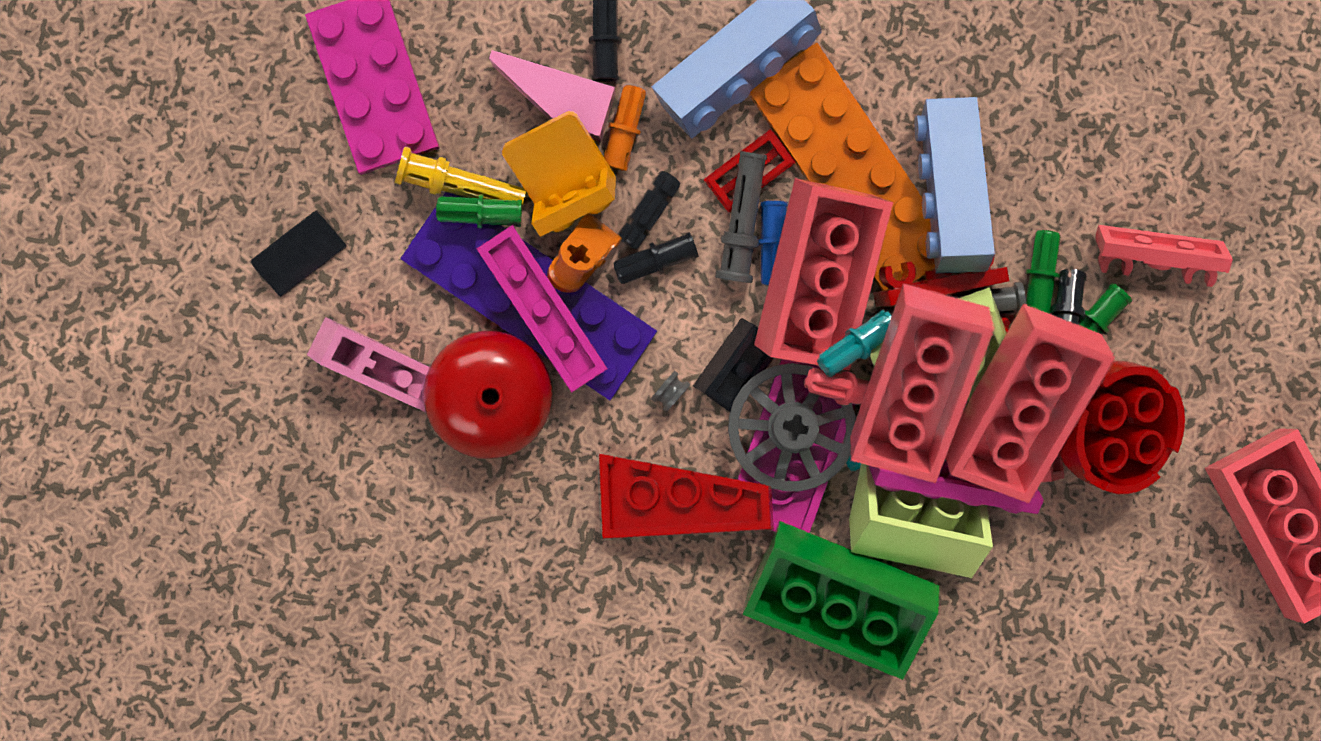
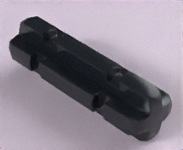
[618,171,680,249]

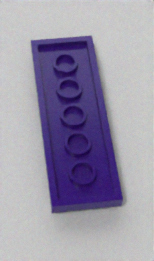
[400,192,657,401]

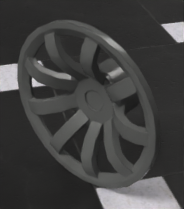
[728,363,856,491]

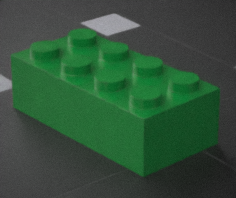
[742,521,940,680]

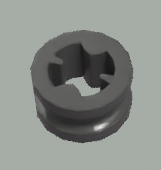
[651,371,691,413]

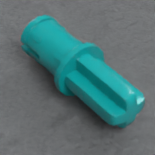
[817,310,892,377]

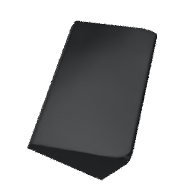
[250,210,347,297]
[693,318,774,412]

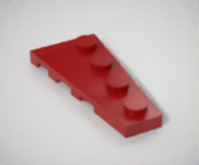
[599,454,774,539]

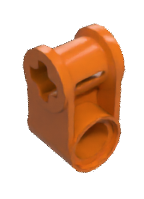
[547,213,622,293]

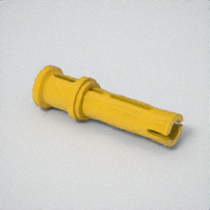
[394,147,526,205]

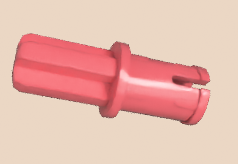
[804,368,869,405]

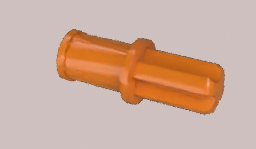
[604,85,646,171]

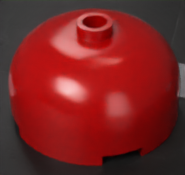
[423,331,552,459]
[1058,360,1185,494]

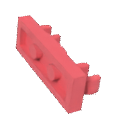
[1095,225,1233,287]

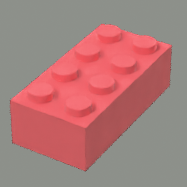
[754,178,893,371]
[850,284,994,483]
[945,304,1115,503]
[1205,429,1321,624]

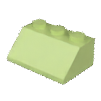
[849,463,993,578]

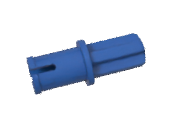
[758,201,788,286]

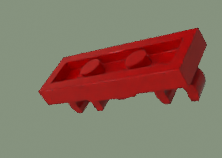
[873,255,1010,307]

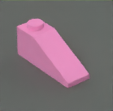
[489,50,615,142]
[307,317,429,412]

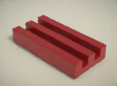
[703,129,796,214]

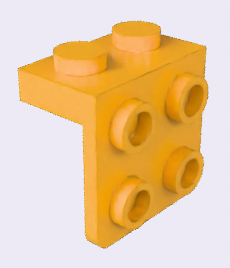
[502,111,616,237]

